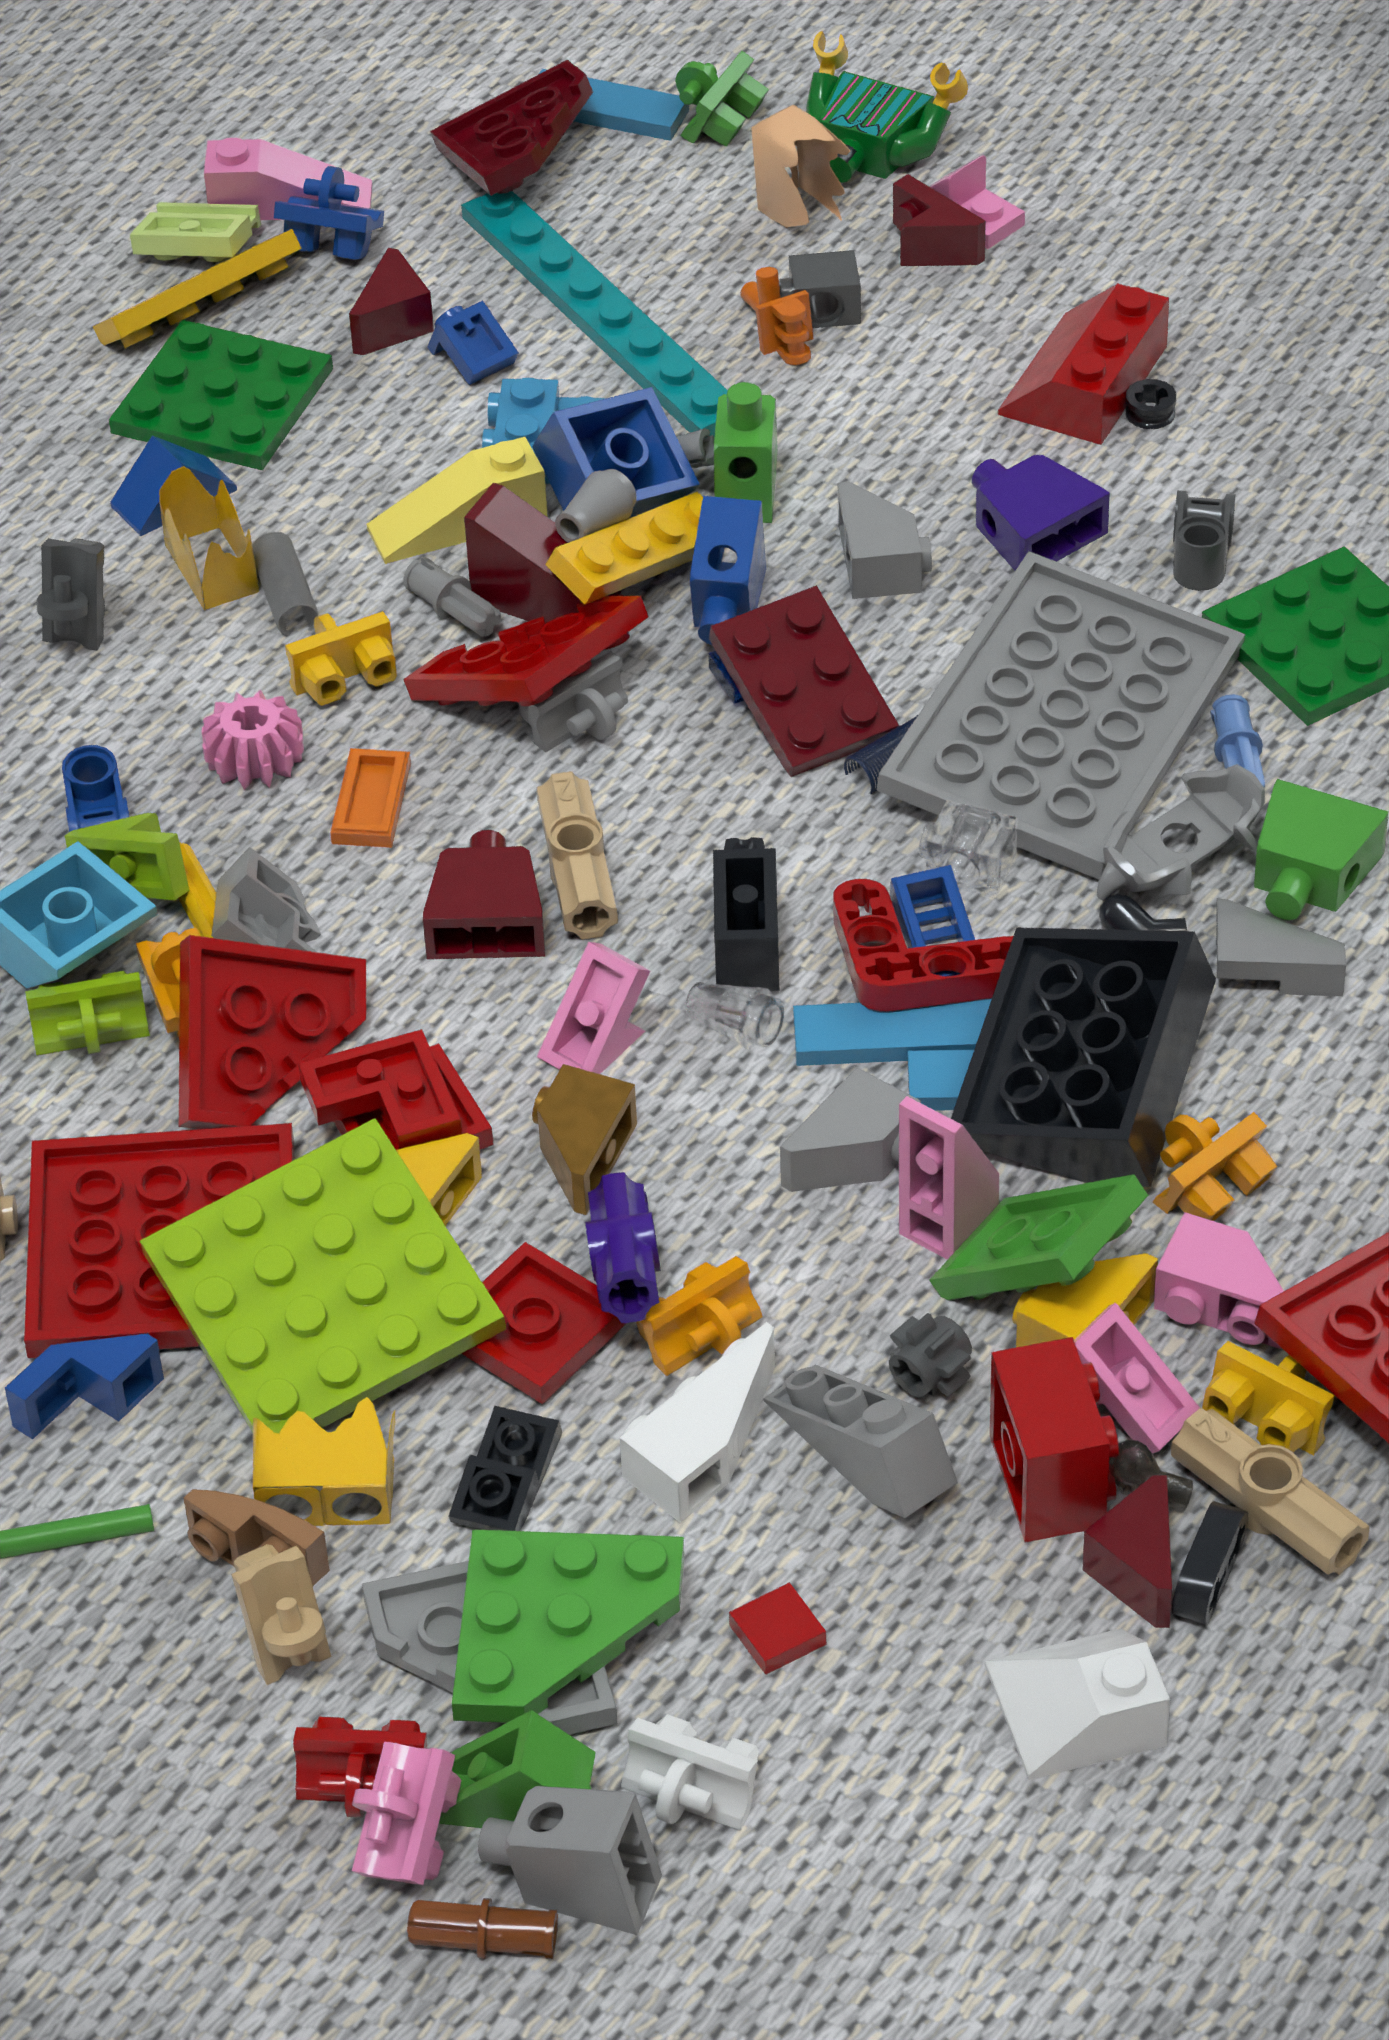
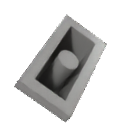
[837,482,932,599]
[780,1067,921,1192]

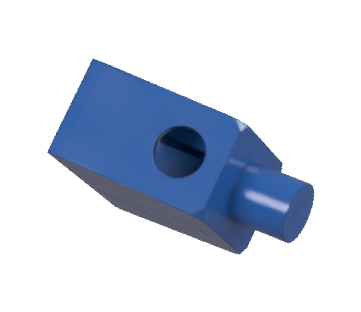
[690,496,766,645]

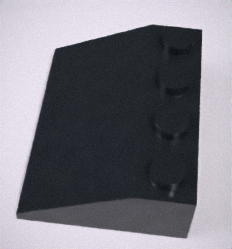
[951,927,1216,1187]

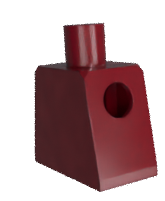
[423,830,545,959]

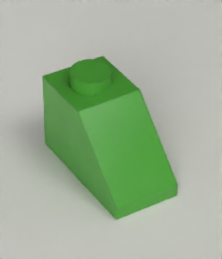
[439,1710,596,1828]

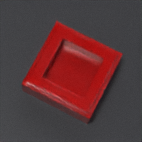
[729,1582,827,1675]

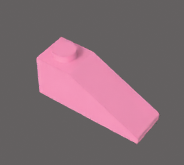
[204,138,372,220]
[899,1096,999,1260]

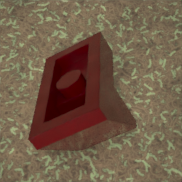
[893,174,986,266]

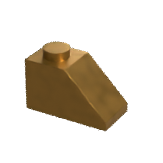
[532,1064,637,1215]

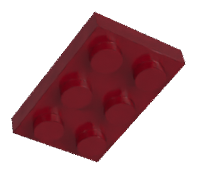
[709,585,899,777]

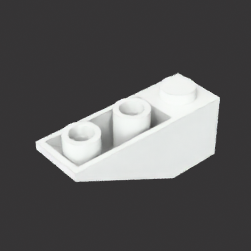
[620,1322,775,1523]

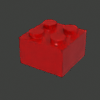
[990,1337,1119,1542]

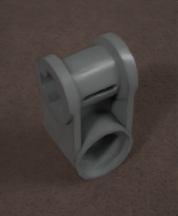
[1173,490,1236,591]

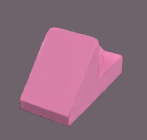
[929,155,1025,249]
[537,942,650,1074]
[1074,1303,1200,1455]

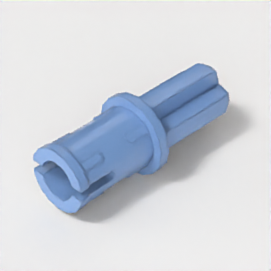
[1210,694,1265,788]

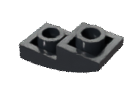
[448,1406,562,1531]

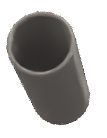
[252,531,319,636]

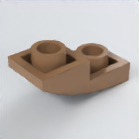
[184,1489,330,1586]

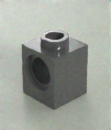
[779,250,861,328]

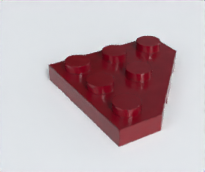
[430,60,593,196]

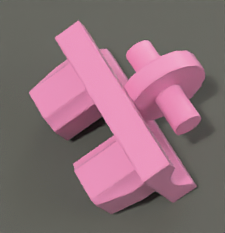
[352,1742,462,1885]

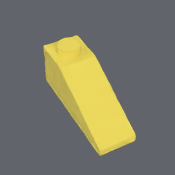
[366,437,548,564]

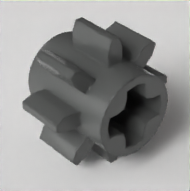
[889,1313,972,1397]

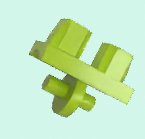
[25,971,150,1055]

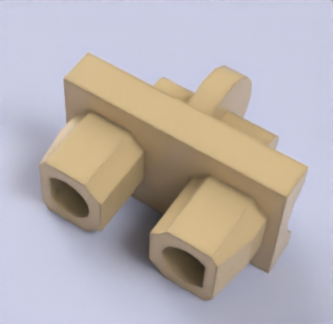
[231,1544,331,1685]

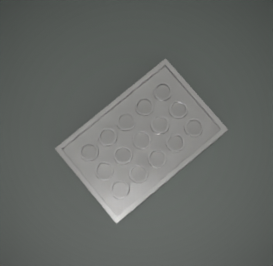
[877,551,1245,880]

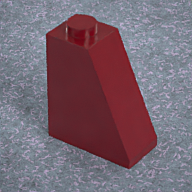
[464,483,624,623]

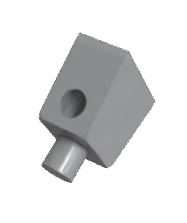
[478,1786,662,1935]

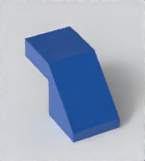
[5,1334,164,1439]

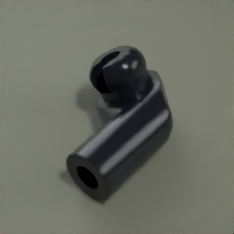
[1099,894,1187,931]

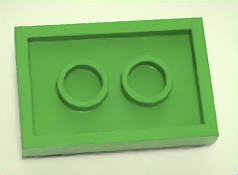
[929,1174,1149,1300]

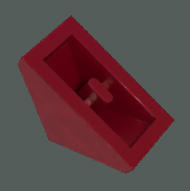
[349,248,434,355]
[1082,1475,1172,1628]

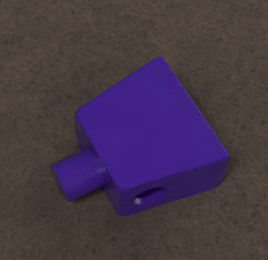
[972,455,1110,571]

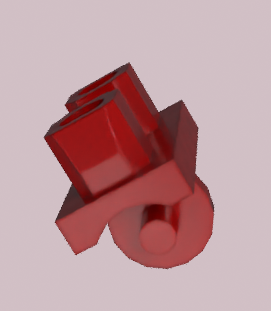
[293,1717,427,1818]

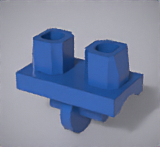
[274,166,384,260]

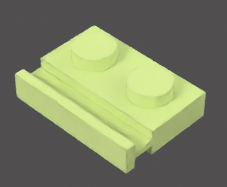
[130,202,261,262]

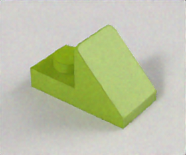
[64,813,189,900]

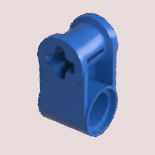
[62,745,129,832]

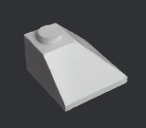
[985,1628,1170,1780]

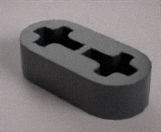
[1172,1501,1248,1625]

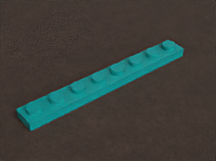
[461,191,728,438]

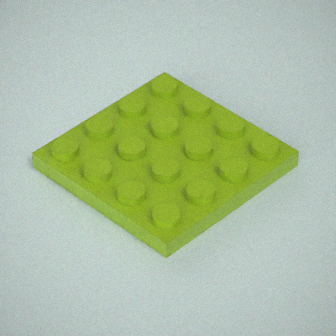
[140,1118,506,1433]

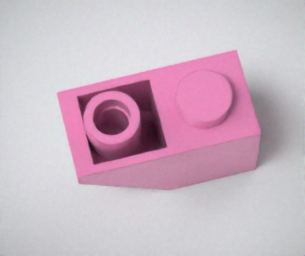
[1154,1212,1283,1349]

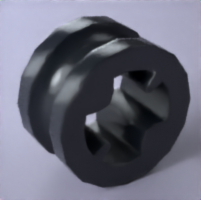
[1125,379,1176,429]

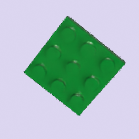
[109,320,333,470]
[1202,546,1389,726]

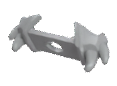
[1097,764,1265,901]

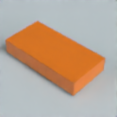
[330,748,411,848]

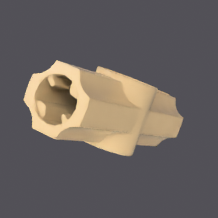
[536,771,618,940]
[1171,1408,1370,1575]

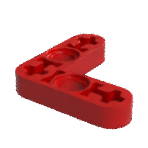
[833,879,1013,1011]

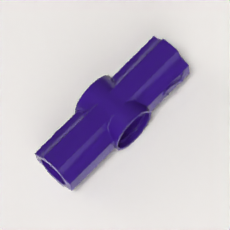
[585,1172,661,1323]

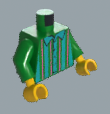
[806,31,968,183]

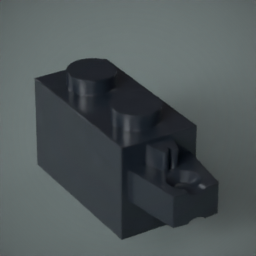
[713,837,780,993]

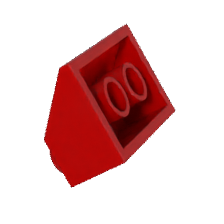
[998,283,1169,445]

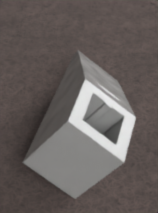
[763,1364,958,1518]

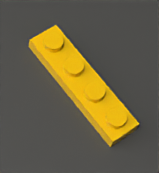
[92,229,302,348]
[545,491,703,605]

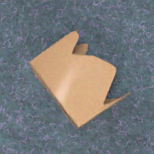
[751,105,850,228]

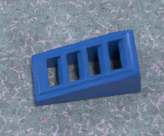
[889,865,975,976]

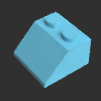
[0,841,158,988]

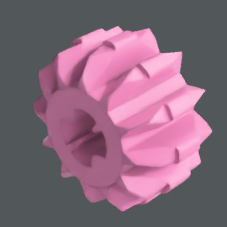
[201,690,304,790]

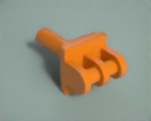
[740,267,814,365]

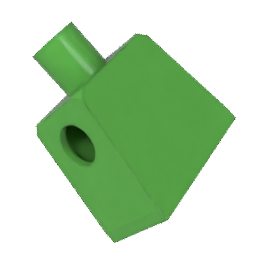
[714,382,778,523]
[1254,779,1389,920]

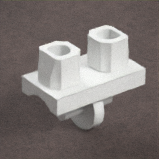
[621,1714,759,1831]

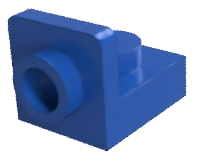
[427,300,519,385]

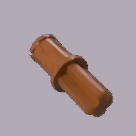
[407,1898,558,1959]

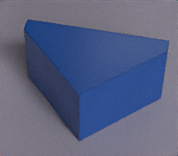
[110,435,237,536]

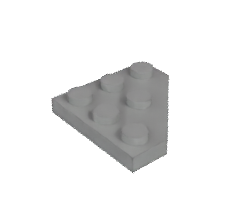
[362,1561,618,1734]

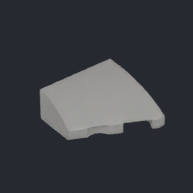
[211,847,321,952]
[1216,898,1346,997]

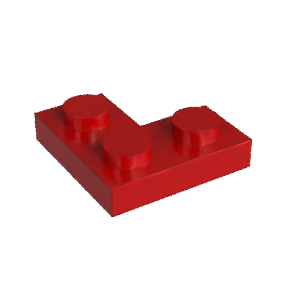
[298,1029,462,1149]

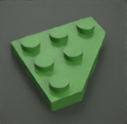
[452,1530,685,1723]

